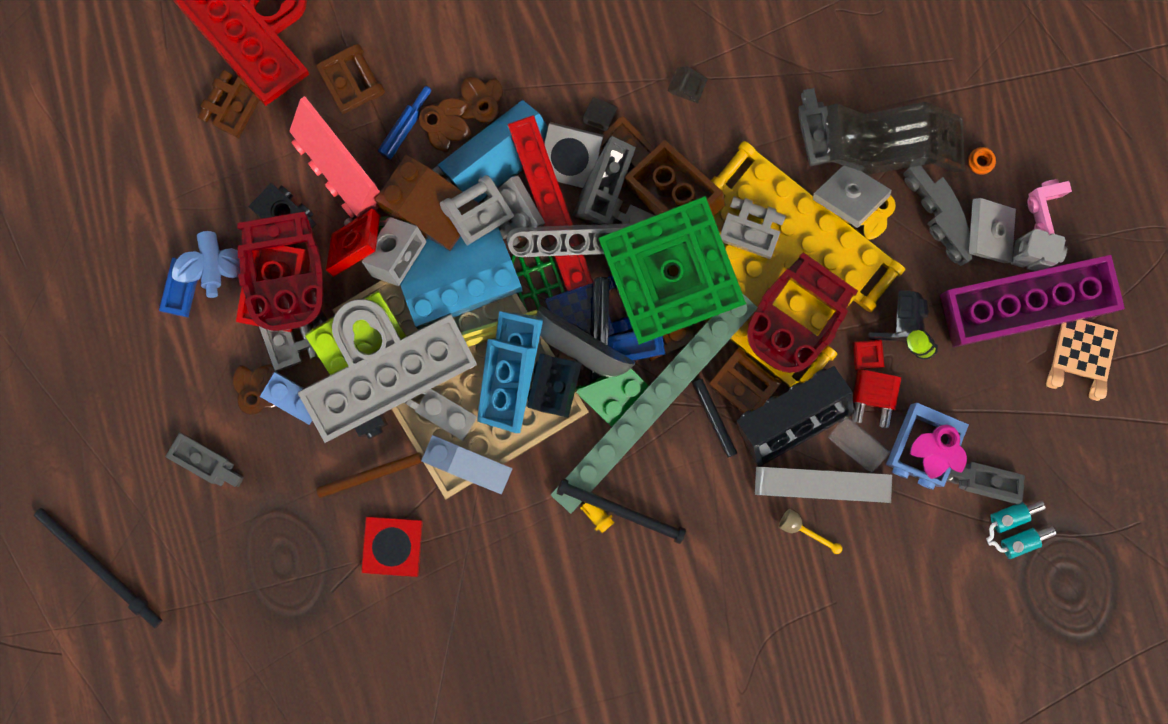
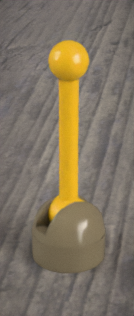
[778,509,842,554]

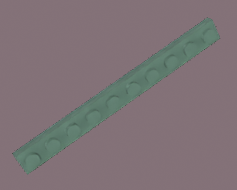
[551,294,758,514]

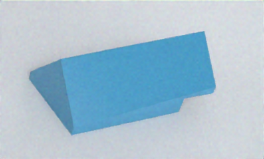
[438,100,548,203]
[477,311,543,433]

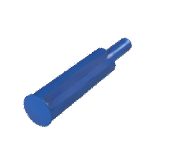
[377,86,431,160]

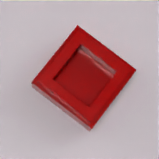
[853,340,884,370]

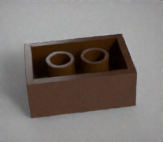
[625,140,725,217]

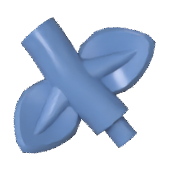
[172,231,240,298]

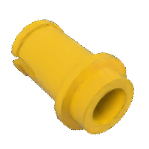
[580,503,615,533]

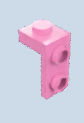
[1027,179,1072,235]

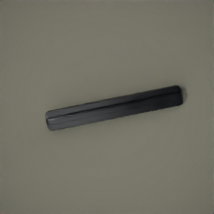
[590,277,610,383]

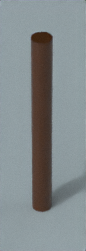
[316,452,423,498]

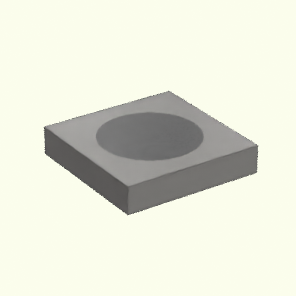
[544,122,604,188]

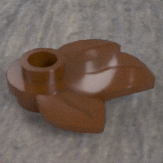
[459,77,503,123]
[419,98,471,152]
[233,364,277,415]

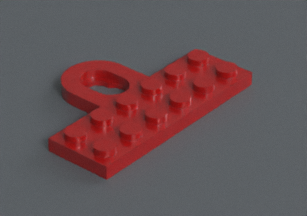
[173,0,309,106]

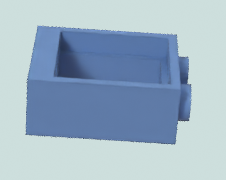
[886,403,969,490]

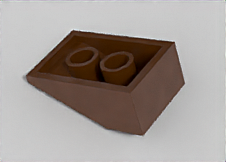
[375,155,480,251]

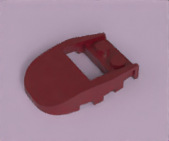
[237,212,323,331]
[747,252,858,373]

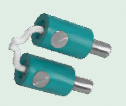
[986,501,1056,559]

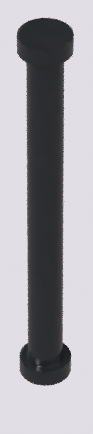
[557,478,686,544]

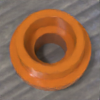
[968,147,996,175]

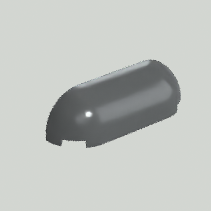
[536,306,636,377]

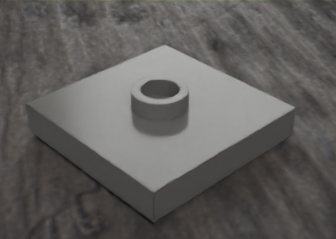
[813,163,892,228]
[969,198,1016,263]

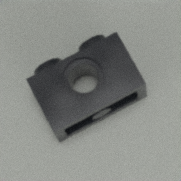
[248,183,316,247]

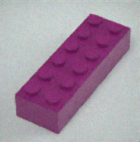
[940,255,1125,348]

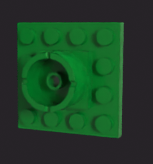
[599,196,746,344]

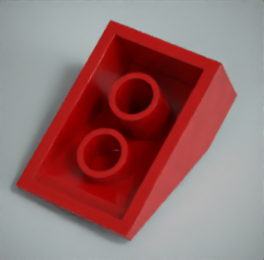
[236,246,310,332]

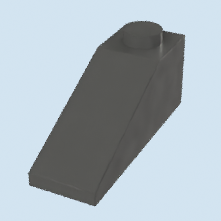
[572,136,636,225]

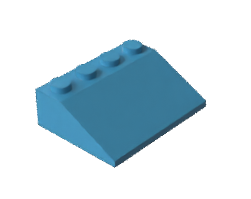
[400,227,523,330]

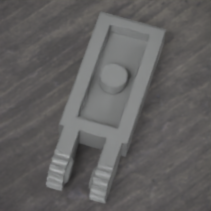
[404,389,478,441]

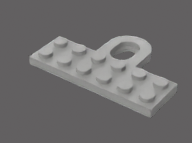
[298,299,477,443]

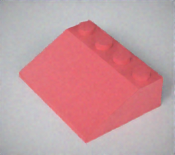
[289,96,380,218]

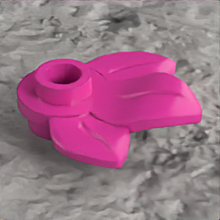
[910,425,967,479]

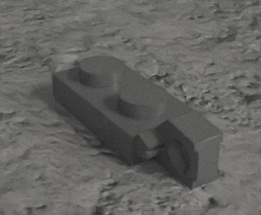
[798,88,837,166]
[165,432,244,487]
[947,462,1025,504]

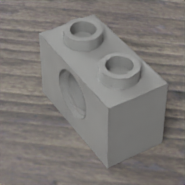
[362,217,427,286]

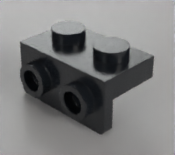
[527,353,582,418]

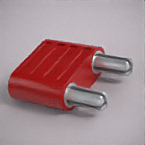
[852,369,901,428]

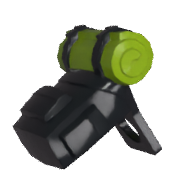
[868,290,938,360]

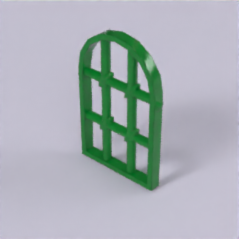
[512,247,569,312]

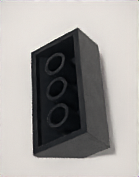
[737,366,854,467]

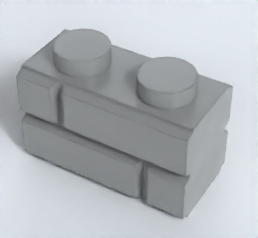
[1011,229,1067,271]

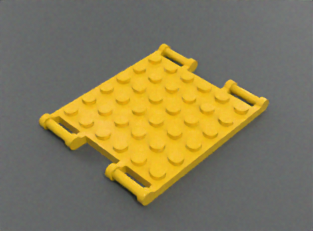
[669,141,905,388]

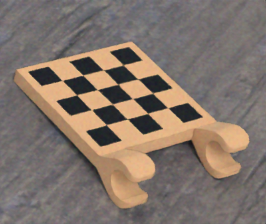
[1046,320,1118,401]

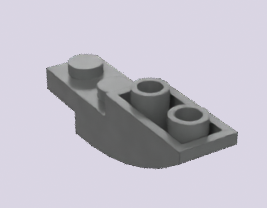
[903,162,972,266]

